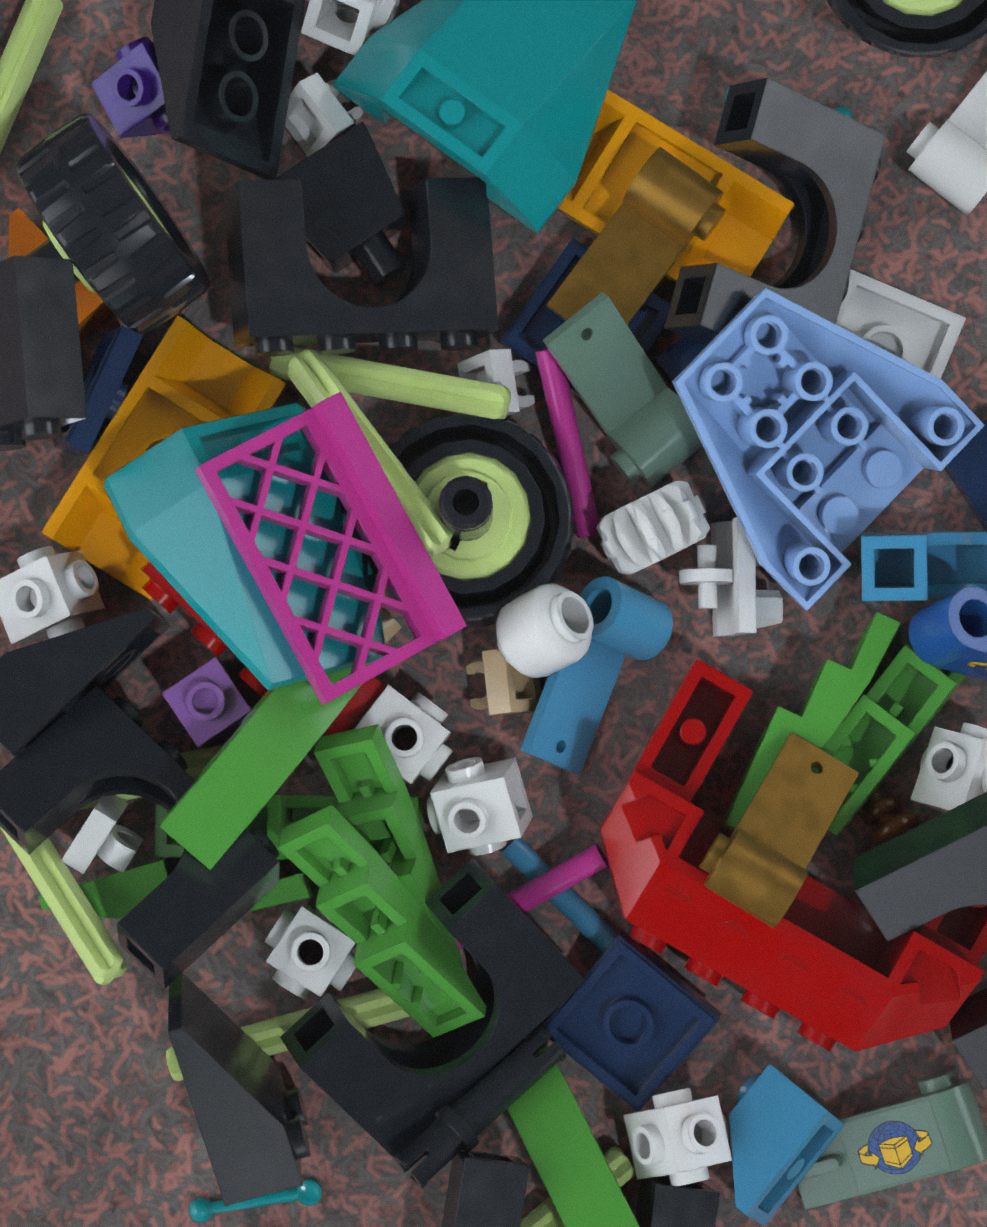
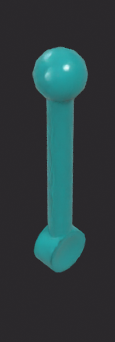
[188,1179,322,1222]

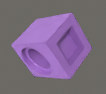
[162,657,253,748]

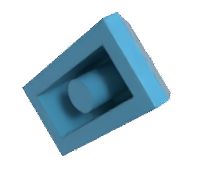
[729,1064,845,1226]

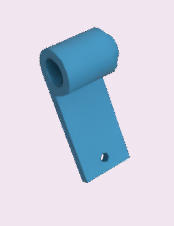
[520,576,673,775]

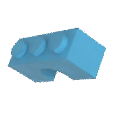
[861,531,987,601]

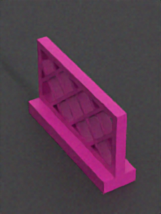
[194,392,467,705]

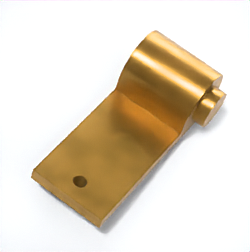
[546,146,726,325]
[699,732,859,928]

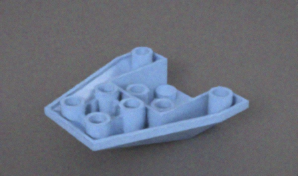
[672,288,985,610]

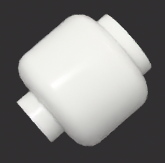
[496,583,593,678]

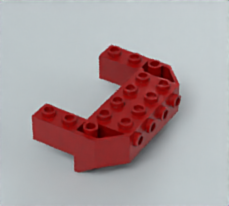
[597,659,987,1052]

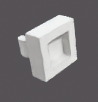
[285,73,363,157]
[457,349,535,417]
[61,795,144,874]

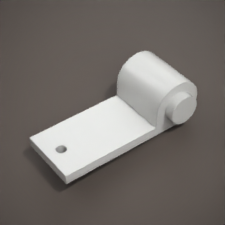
[906,71,987,216]

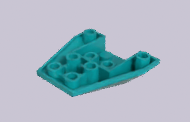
[333,0,638,234]
[103,403,385,690]

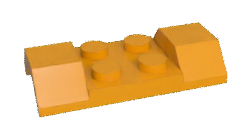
[558,90,795,282]
[41,315,286,600]

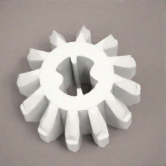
[596,481,710,575]

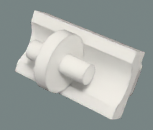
[679,517,783,637]

